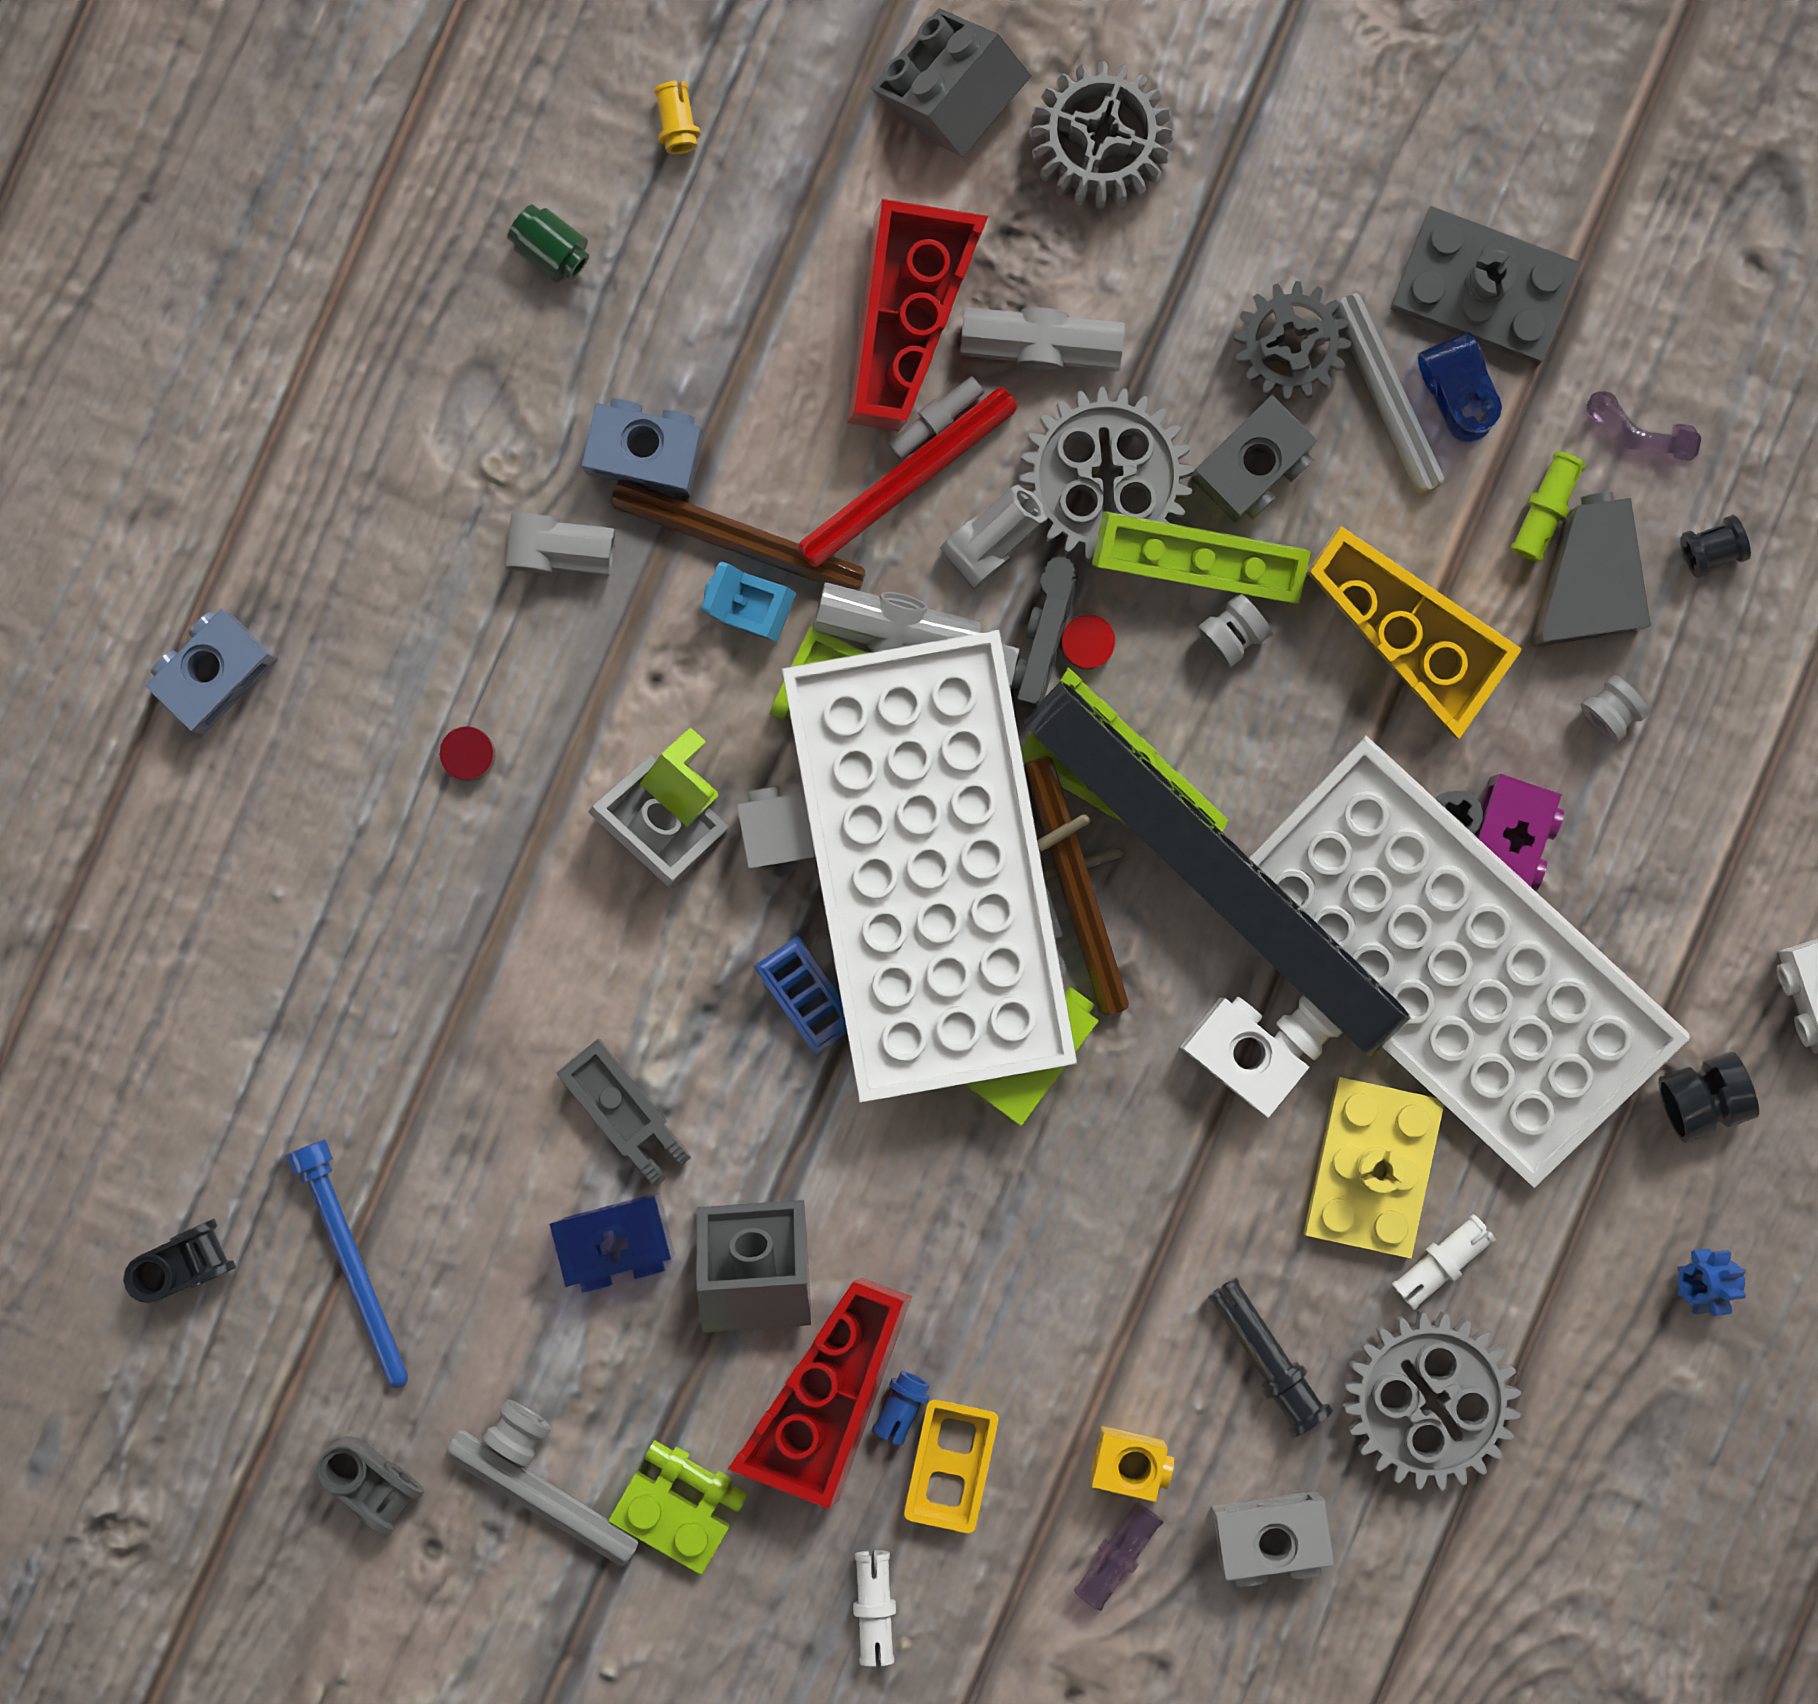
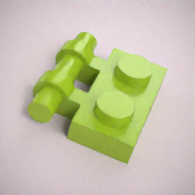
[608,1440,748,1575]

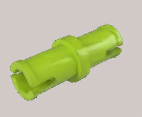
[1510,451,1587,563]

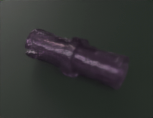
[1073,1501,1164,1611]

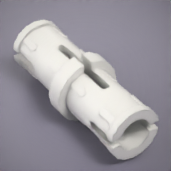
[1391,1214,1497,1311]
[853,1550,896,1666]

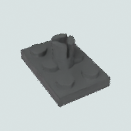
[1390,205,1580,365]

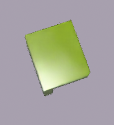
[640,727,718,827]

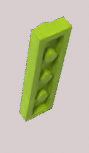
[1092,511,1311,604]

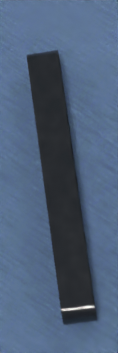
[1024,681,1411,1057]

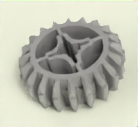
[1029,61,1174,209]

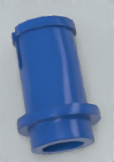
[872,1371,930,1445]

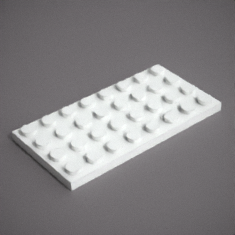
[782,630,1077,1102]
[1249,736,1689,1188]

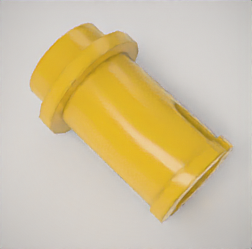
[654,81,701,154]

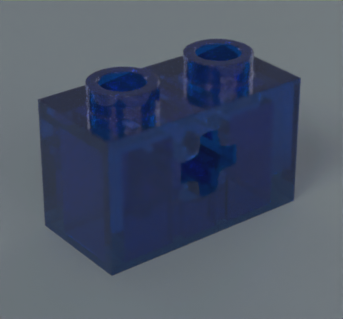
[549,1192,675,1293]

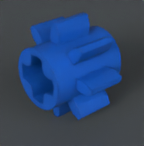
[1677,1249,1746,1316]

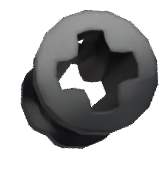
[1680,515,1751,578]

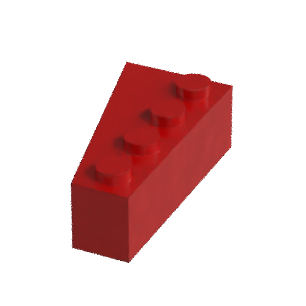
[847,199,989,431]
[728,1277,912,1509]

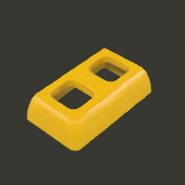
[904,1399,999,1533]

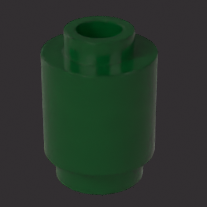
[507,204,589,282]

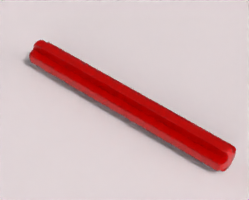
[798,387,1018,567]

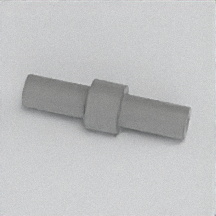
[888,376,984,460]

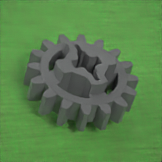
[1234,281,1351,401]

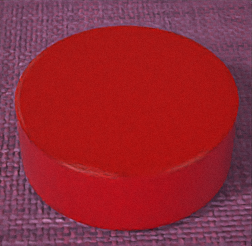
[1061,614,1116,670]

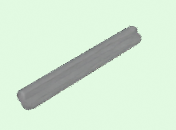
[1334,294,1444,494]
[445,1430,639,1566]

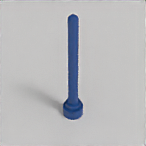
[285,1139,408,1388]

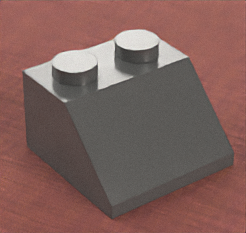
[697,1200,811,1333]

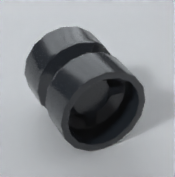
[1658,1052,1759,1143]

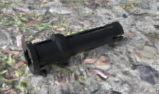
[1208,1277,1333,1438]

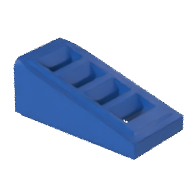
[753,936,848,1055]

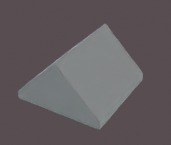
[588,755,729,888]

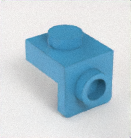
[701,562,797,642]

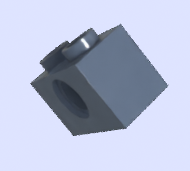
[581,398,705,497]
[145,609,278,735]

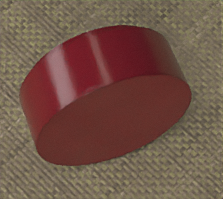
[440,726,496,781]

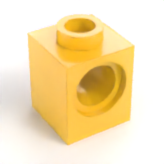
[1089,1426,1174,1502]

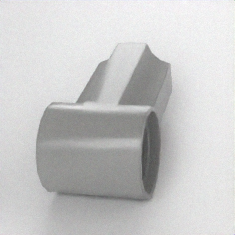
[940,484,1047,589]
[505,513,616,576]

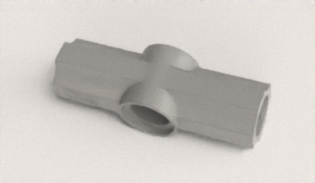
[960,307,1125,371]
[813,582,981,652]

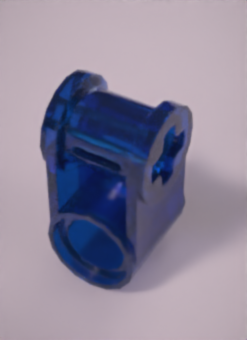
[1417,332,1502,443]

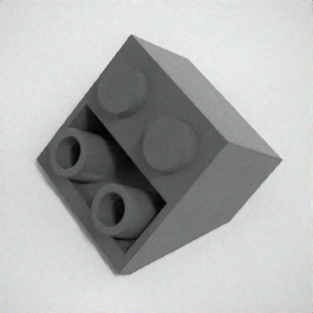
[871,8,1032,157]

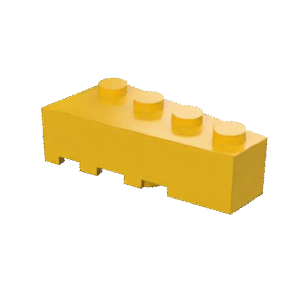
[1307,526,1522,739]

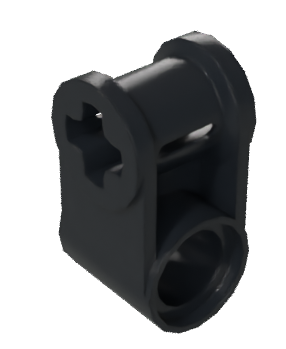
[123,1219,236,1303]

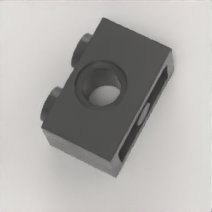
[1190,395,1318,523]

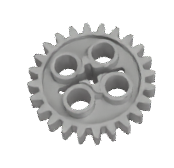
[1019,387,1194,562]
[1342,1311,1521,1490]

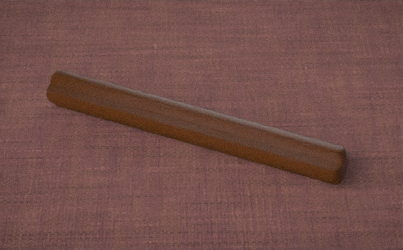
[611,480,865,591]
[1024,756,1129,1015]

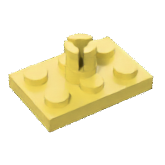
[1303,1076,1444,1259]

